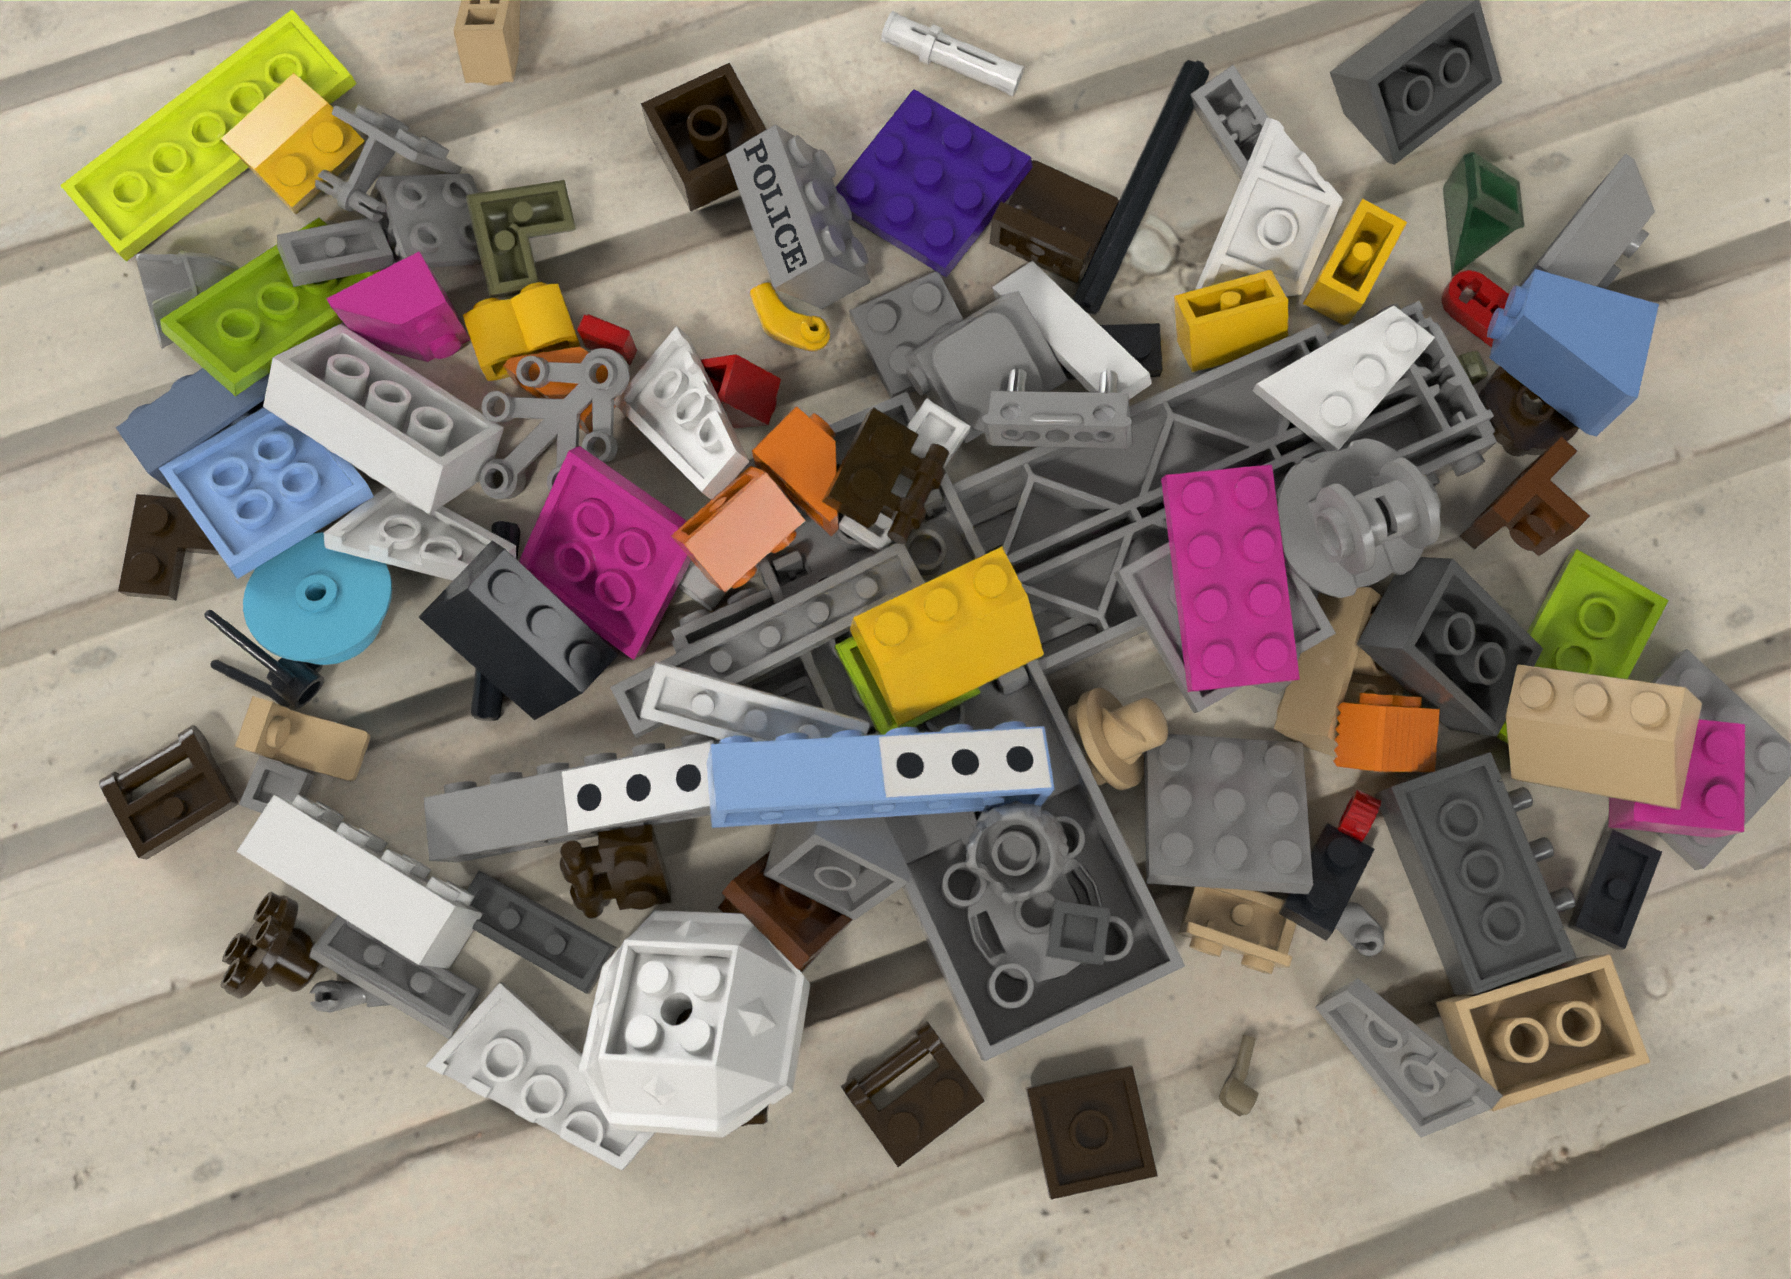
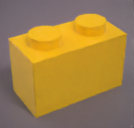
[1302,199,1407,325]
[1174,270,1288,372]

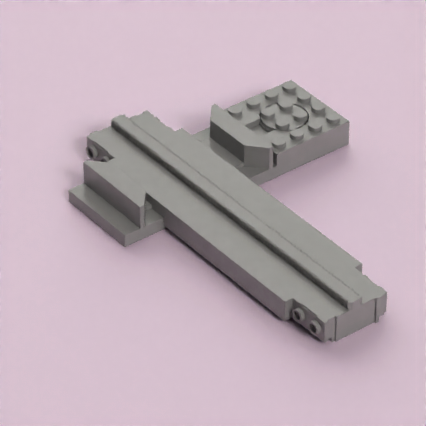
[671,301,1497,1061]

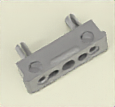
[982,369,1133,449]

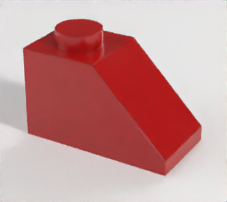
[700,354,781,429]

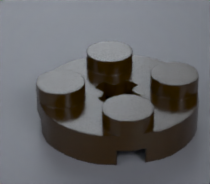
[1478,366,1579,457]

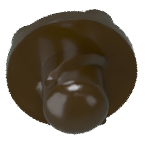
[220,892,320,999]

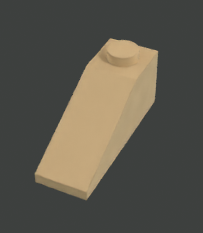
[453,0,521,86]

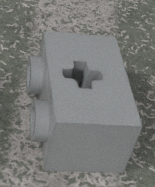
[1191,65,1269,180]

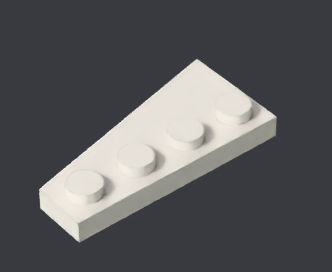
[614,326,749,500]

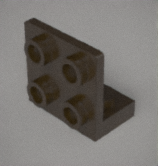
[989,160,1118,284]

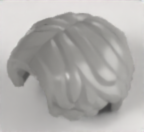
[965,801,1069,904]

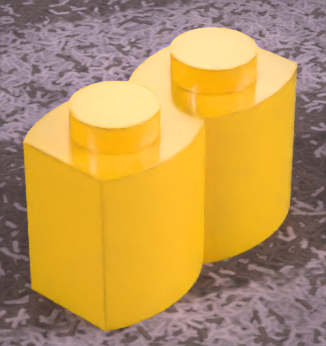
[463,282,581,381]

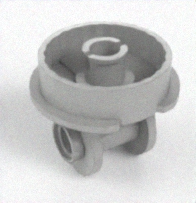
[1276,438,1441,598]

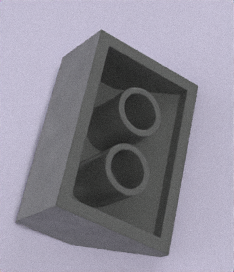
[1330,0,1502,165]

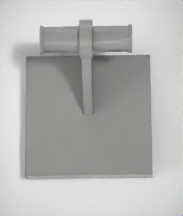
[315,104,462,223]

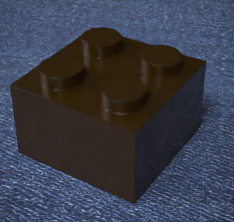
[641,63,767,212]

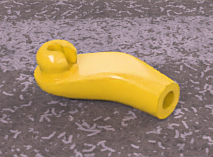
[750,282,830,352]

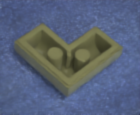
[466,180,576,298]

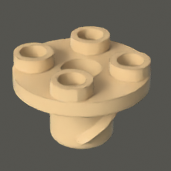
[1068,688,1168,790]

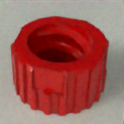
[1337,790,1382,842]

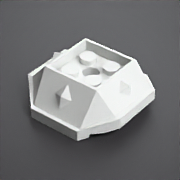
[579,910,810,1138]

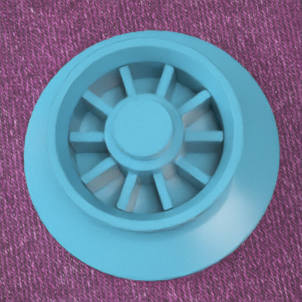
[243,532,392,665]

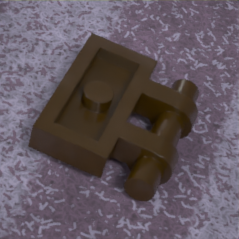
[822,407,950,544]
[559,824,672,918]

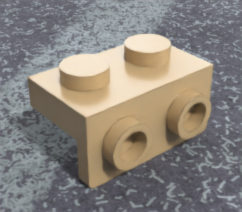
[1178,886,1296,975]

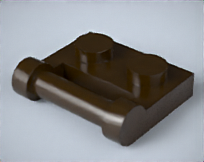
[99,725,239,860]
[841,1021,985,1167]

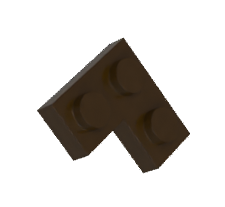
[118,494,219,601]

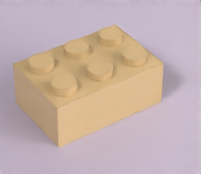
[1436,954,1650,1111]

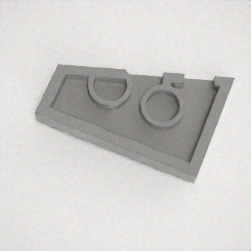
[1315,978,1503,1138]

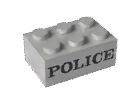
[726,125,871,309]

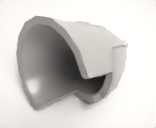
[135,250,239,349]

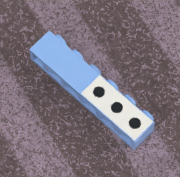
[706,721,1055,828]

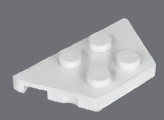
[1195,118,1343,296]

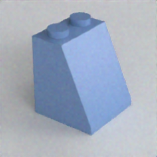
[1487,269,1659,437]

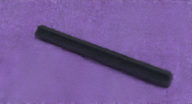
[1073,60,1209,315]

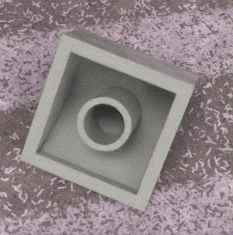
[763,817,911,920]

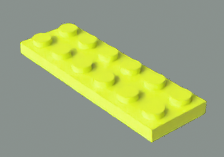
[60,9,356,262]

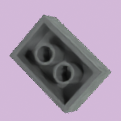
[1357,557,1543,737]

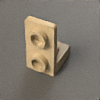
[234,696,371,782]

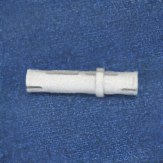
[881,11,1025,96]

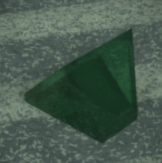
[1443,152,1525,277]

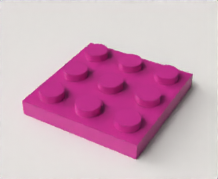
[519,446,691,660]

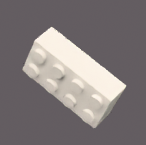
[263,324,504,515]
[236,794,484,968]

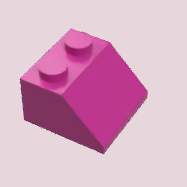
[326,251,471,362]

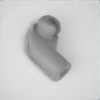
[1335,902,1385,956]

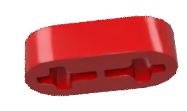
[1441,270,1509,347]

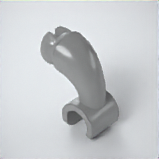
[310,980,390,1013]

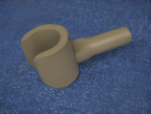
[1219,1035,1259,1116]

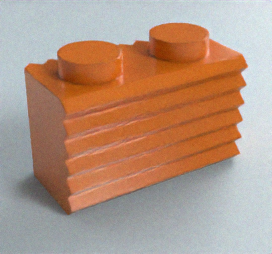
[1333,693,1440,772]

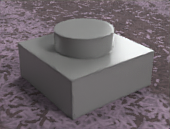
[239,756,315,813]

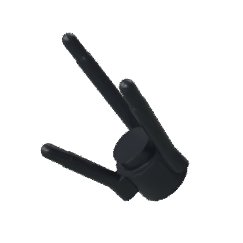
[204,610,324,709]

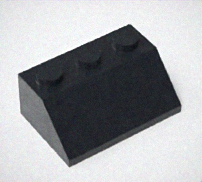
[419,540,618,720]

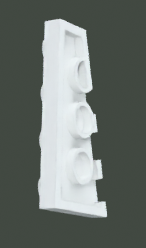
[426,983,656,1170]

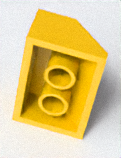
[850,547,1044,727]

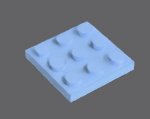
[159,408,374,579]

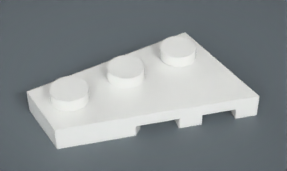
[1252,305,1435,451]
[323,487,516,581]

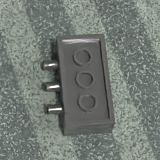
[1374,752,1576,995]

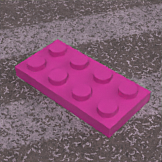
[1161,464,1300,692]

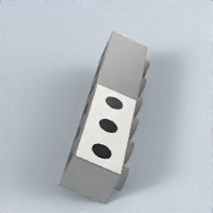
[424,733,720,862]

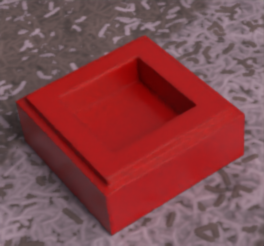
[577,314,638,366]

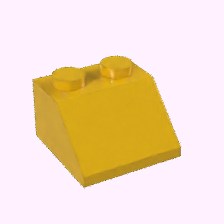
[221,73,365,215]

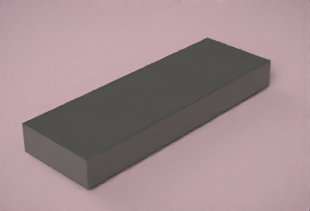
[467,871,617,994]

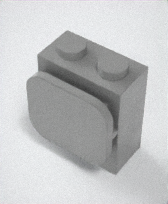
[905,291,1068,443]

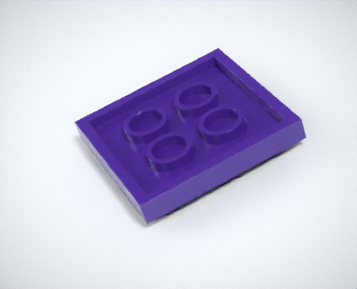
[836,89,1032,278]

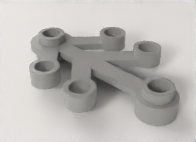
[480,348,630,499]

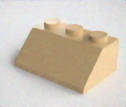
[1274,587,1404,757]
[1506,664,1702,810]

